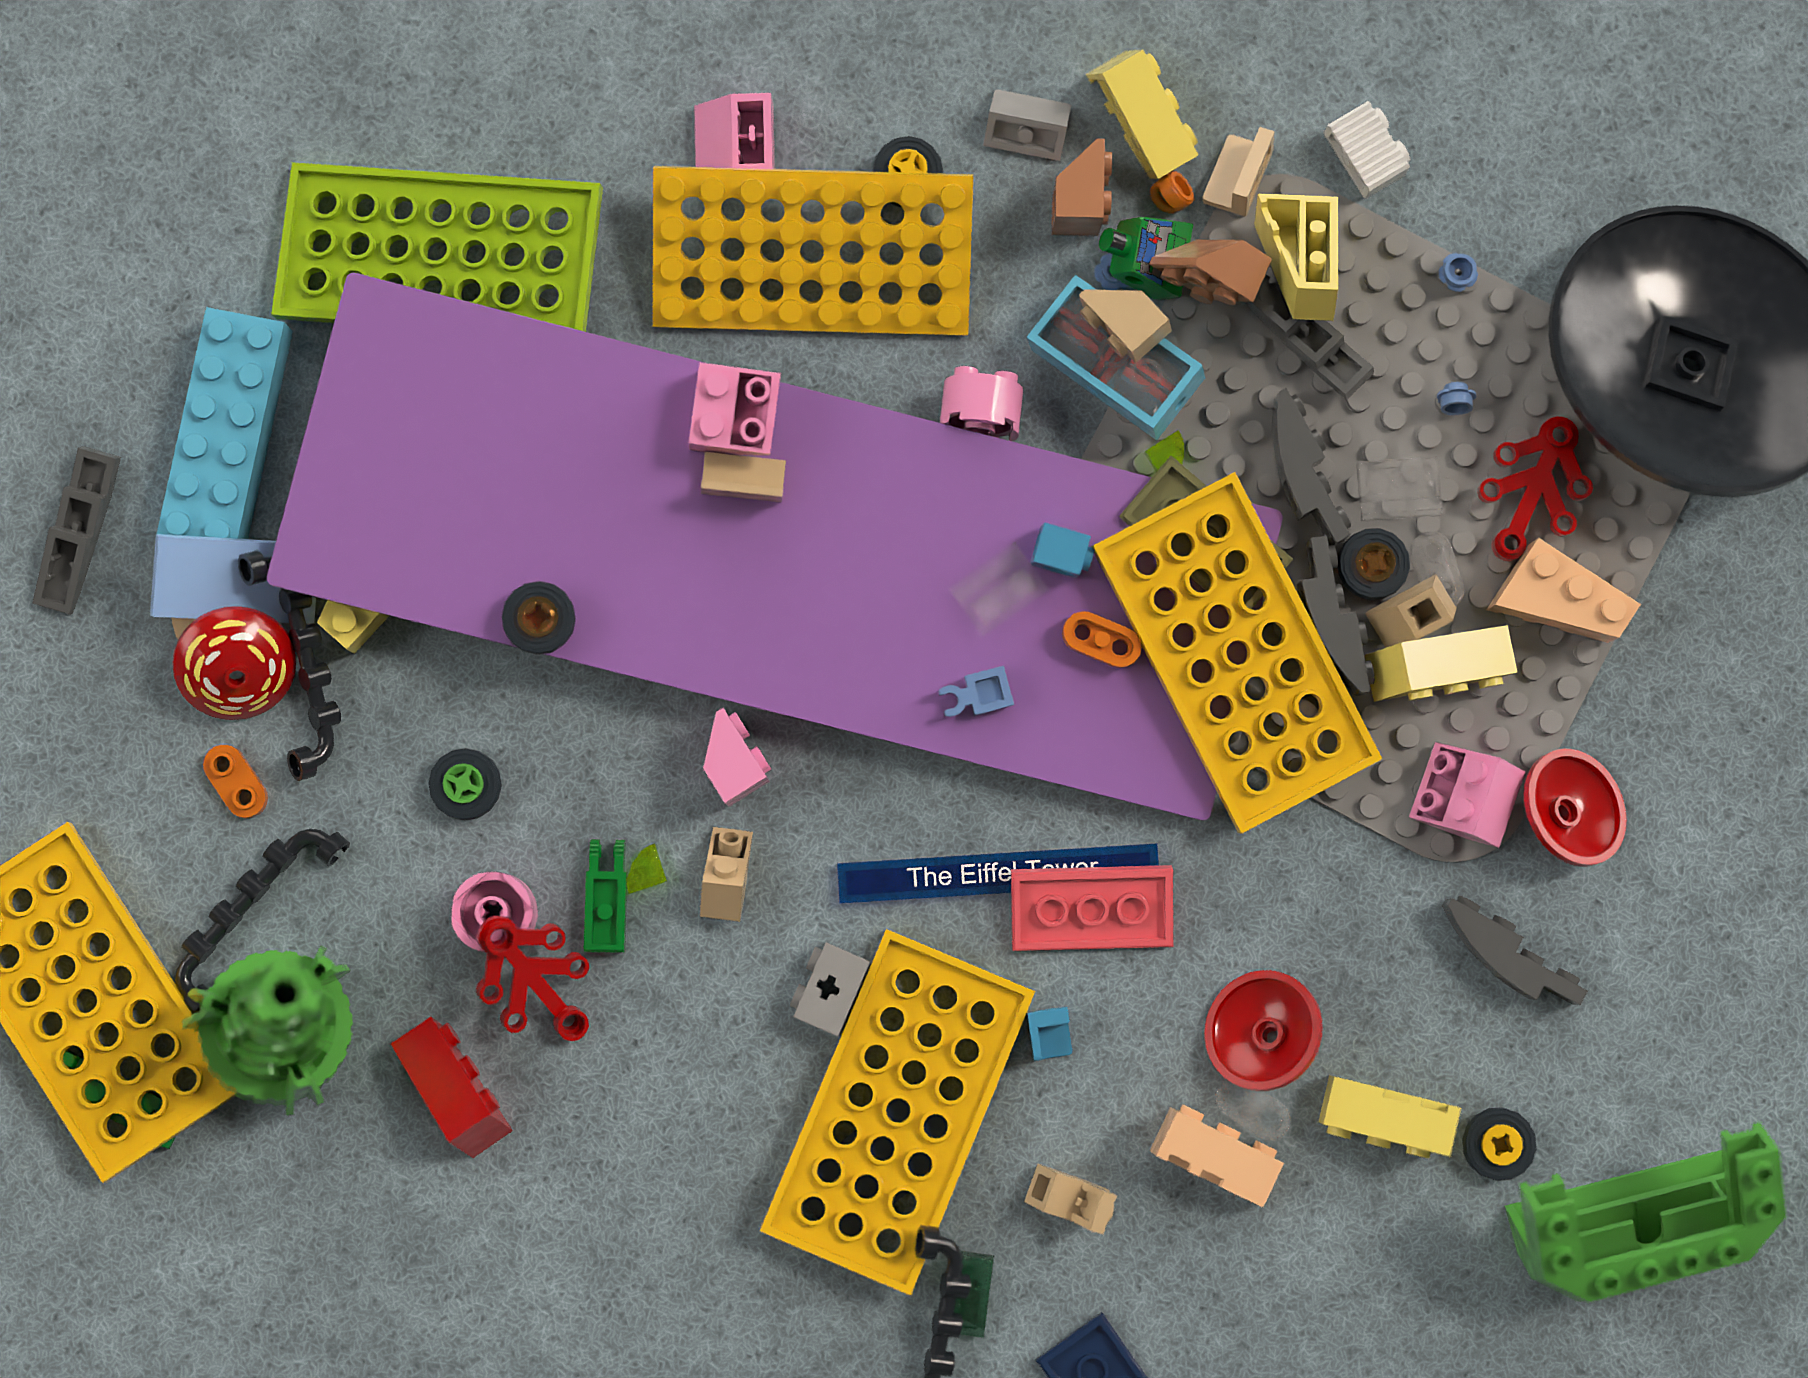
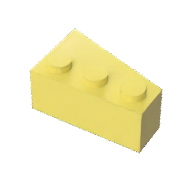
[1085,50,1198,179]
[1254,194,1338,321]

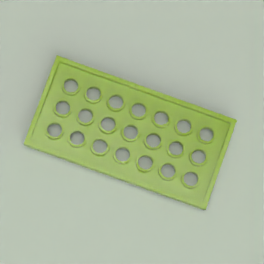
[271,162,603,332]

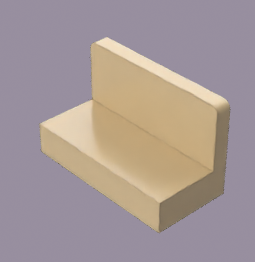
[1203,127,1275,217]
[701,452,786,502]

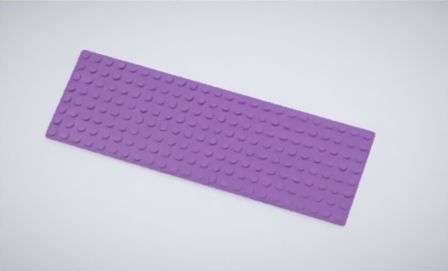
[267,273,1283,820]

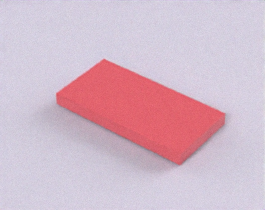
[1011,865,1173,951]

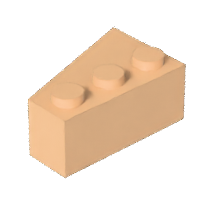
[1486,538,1641,643]
[1150,1104,1284,1207]

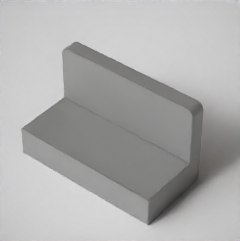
[983,90,1071,161]

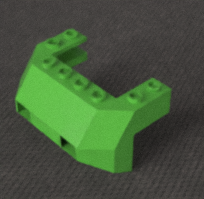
[1505,1122,1786,1302]

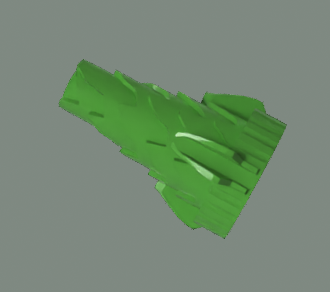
[182,945,353,1116]

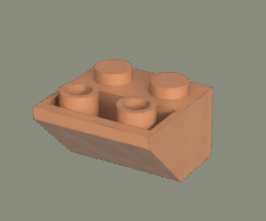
[1052,139,1112,236]
[1149,240,1272,305]

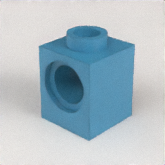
[1029,522,1094,579]

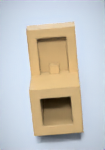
[1024,1164,1117,1234]

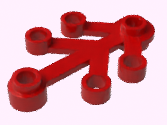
[1477,416,1593,561]
[476,916,589,1041]

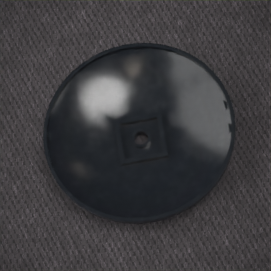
[1548,205,1808,497]

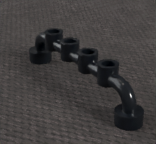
[238,550,341,781]
[175,829,350,1014]
[915,1225,971,1378]

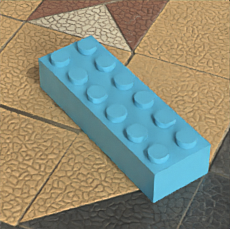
[157,307,293,539]

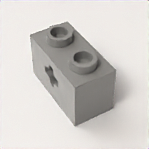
[790,942,871,1036]

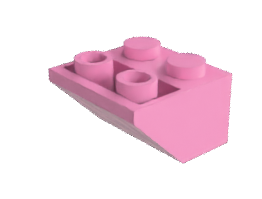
[694,93,775,169]
[689,362,781,455]
[703,708,771,807]
[1409,742,1525,848]

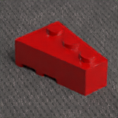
[391,1016,513,1158]

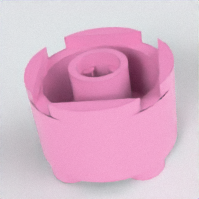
[940,366,1023,441]
[451,872,538,952]

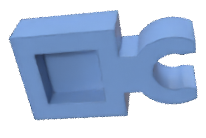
[938,666,1014,717]

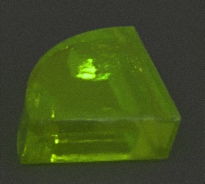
[1144,430,1184,472]
[627,843,668,894]

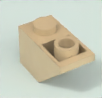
[1079,289,1172,363]
[1365,574,1456,647]
[700,827,753,922]

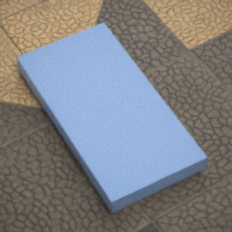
[150,534,316,624]

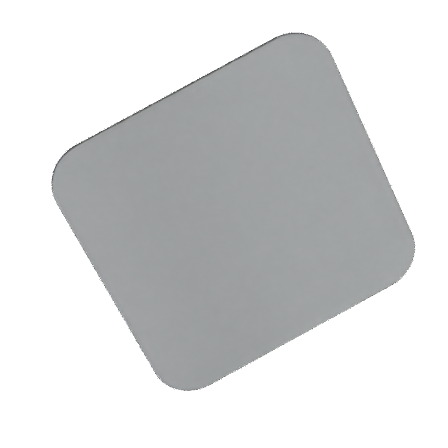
[1081,174,1691,862]

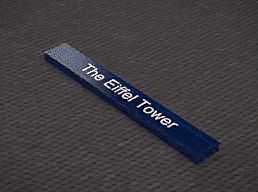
[837,843,1159,904]

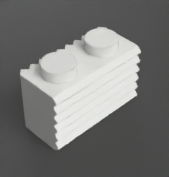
[1323,101,1410,199]

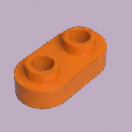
[1062,611,1141,668]
[203,745,268,818]

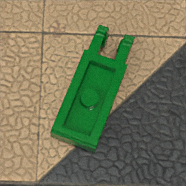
[584,839,628,953]

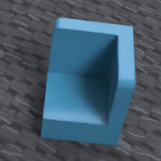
[1026,1006,1072,1061]

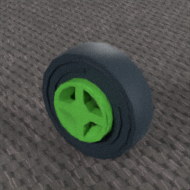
[428,748,502,821]

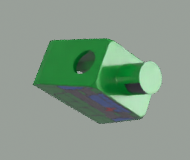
[1099,217,1193,300]

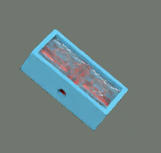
[1027,275,1205,440]

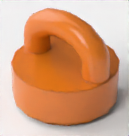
[1150,170,1194,213]

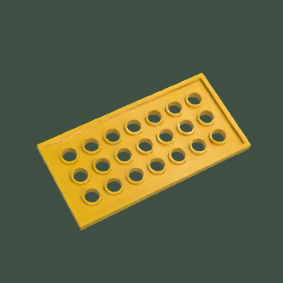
[652,166,973,335]
[1091,472,1382,834]
[0,822,235,1183]
[760,929,1035,1296]

